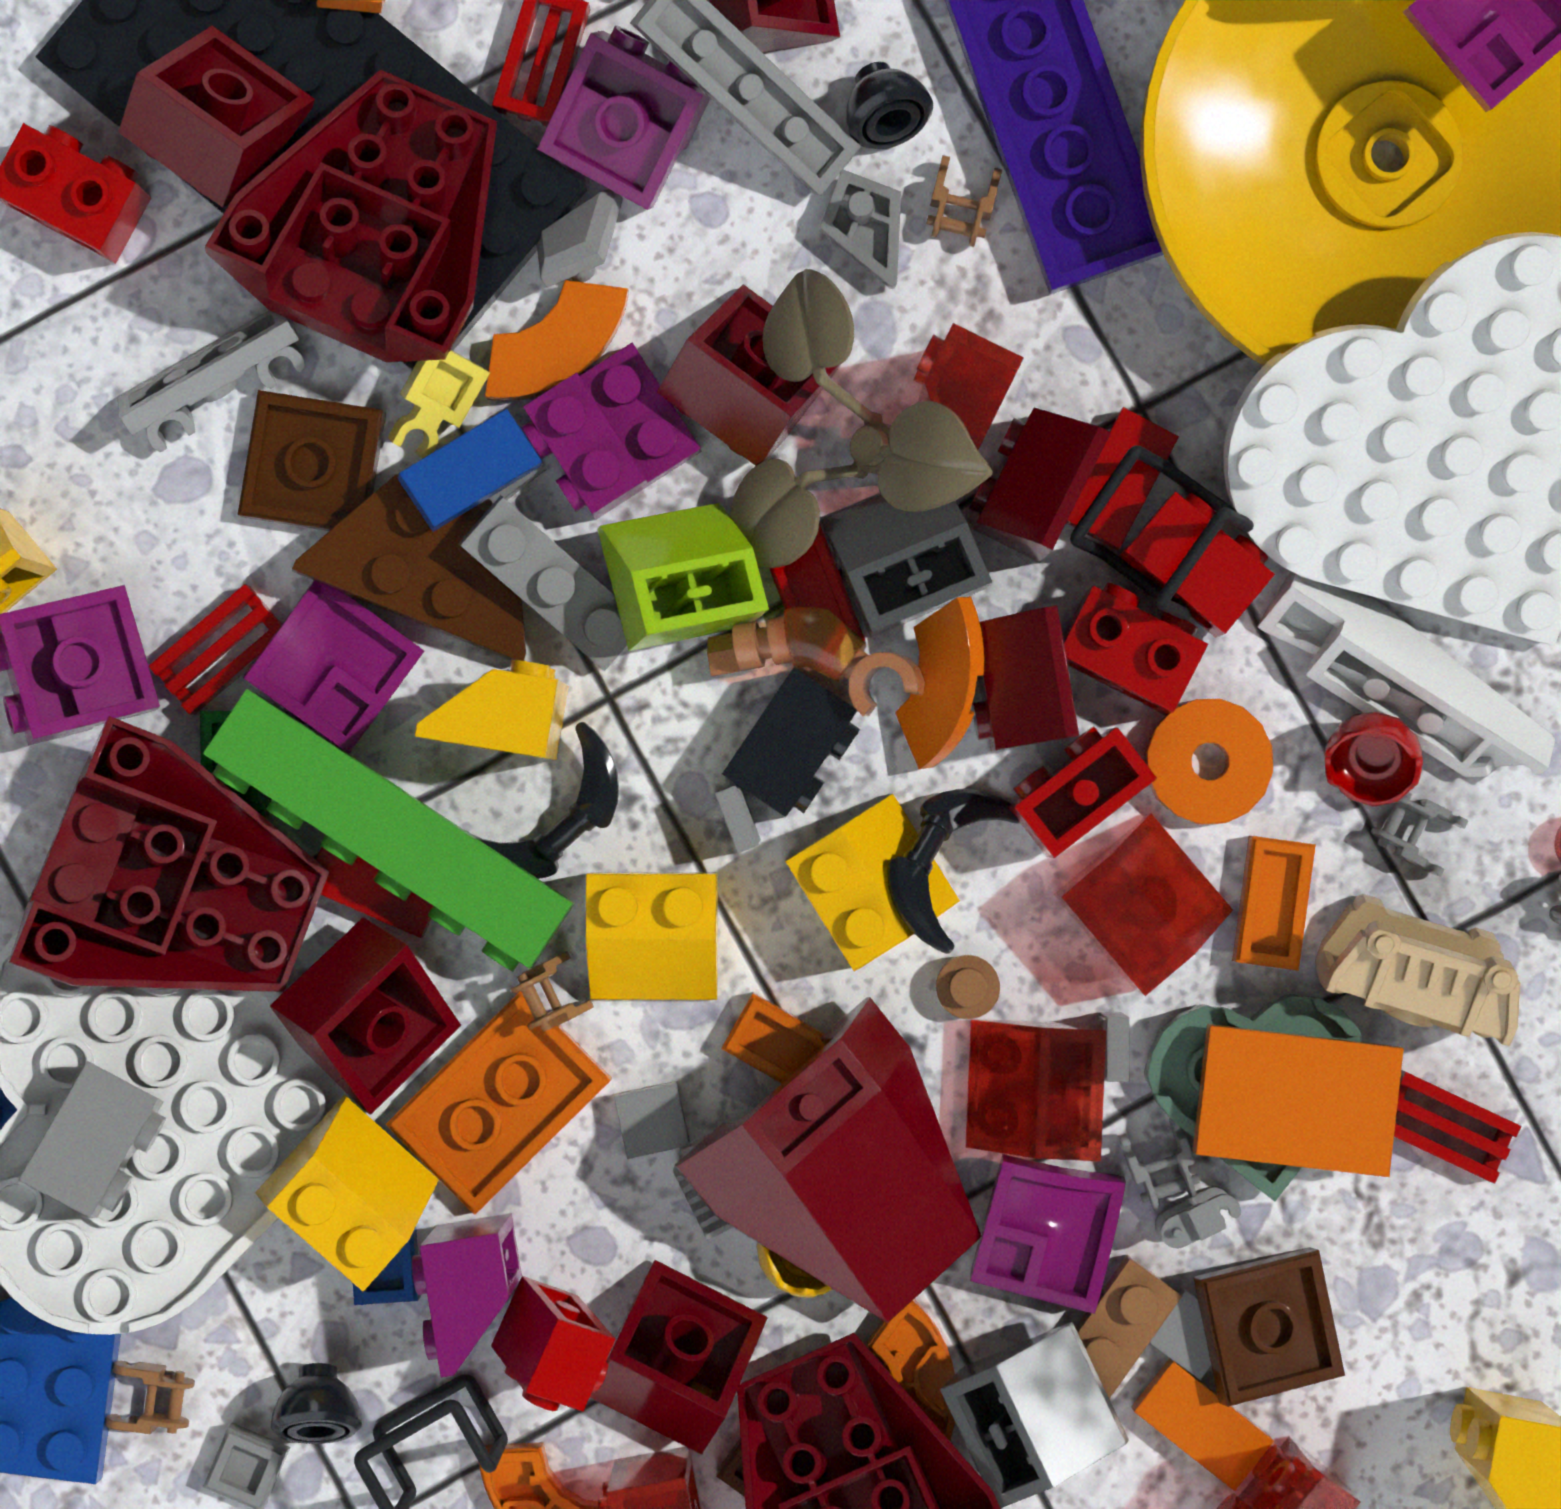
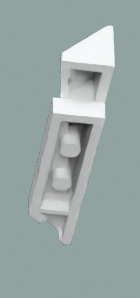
[1257,572,1555,777]

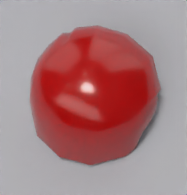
[1324,711,1423,807]

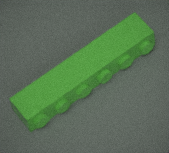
[203,689,575,972]

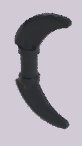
[465,722,619,879]
[888,789,1020,954]

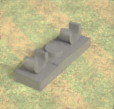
[117,310,305,452]

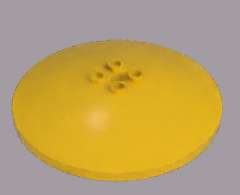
[1140,0,1561,366]

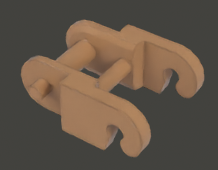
[926,155,1002,247]
[510,951,594,1032]
[105,1361,195,1434]

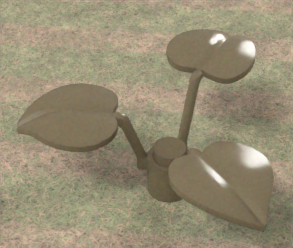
[730,269,993,568]

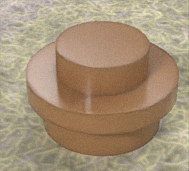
[936,955,1000,1019]

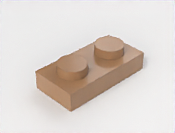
[1075,1255,1182,1399]

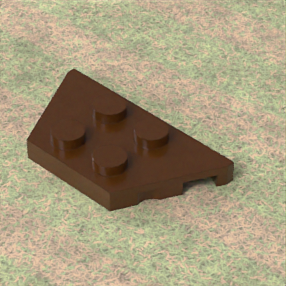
[292,474,526,661]

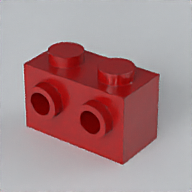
[0,123,151,264]
[1118,491,1275,638]
[1063,582,1208,715]
[1008,726,1157,858]
[491,1276,616,1411]

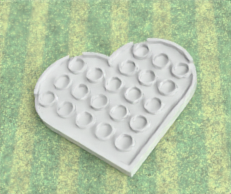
[1223,232,1561,646]
[0,930,391,1335]

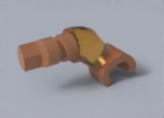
[707,606,925,717]

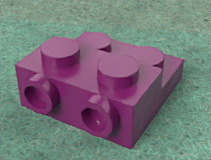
[537,26,711,210]
[521,342,702,519]
[0,585,160,746]

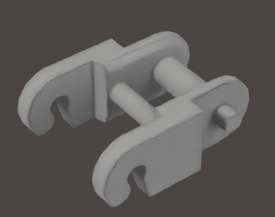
[1370,792,1468,877]
[1118,1118,1200,1211]
[1155,1186,1241,1249]

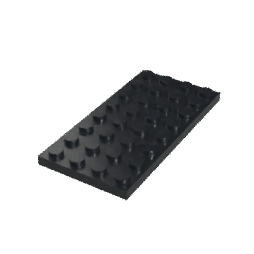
[35,0,587,371]

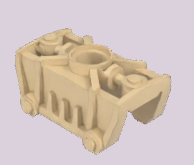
[1315,894,1520,1046]

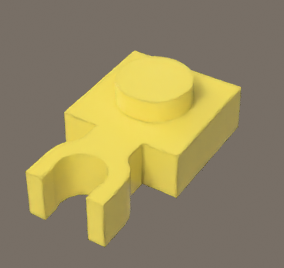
[387,350,490,459]

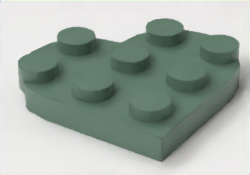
[1144,994,1362,1202]

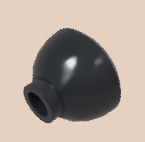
[846,62,933,149]
[271,1363,362,1444]

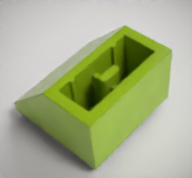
[597,503,769,651]

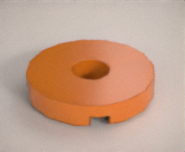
[1144,699,1273,824]

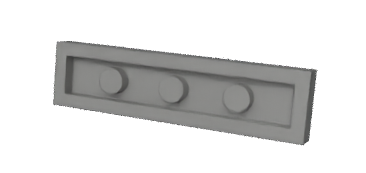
[630,0,861,196]

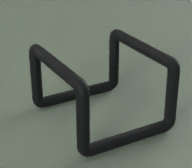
[1070,445,1254,620]
[354,1374,508,1509]

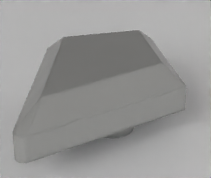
[819,169,901,289]
[537,189,623,287]

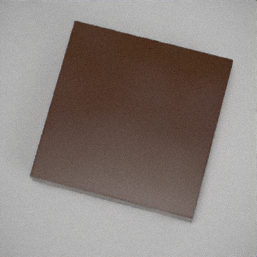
[238,390,386,531]
[1193,1247,1345,1407]

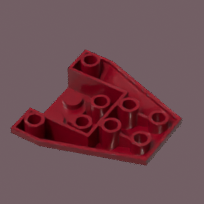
[205,70,497,363]
[8,716,329,992]
[674,997,982,1323]
[737,1333,1001,1509]

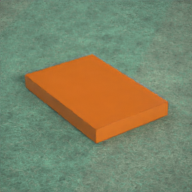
[385,991,612,1215]
[1193,1024,1404,1177]

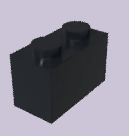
[722,667,860,817]

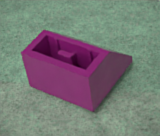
[412,1213,522,1378]

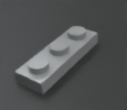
[458,495,627,671]

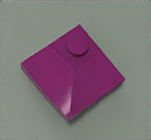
[1403,0,1561,112]
[243,580,424,754]
[970,1154,1126,1314]

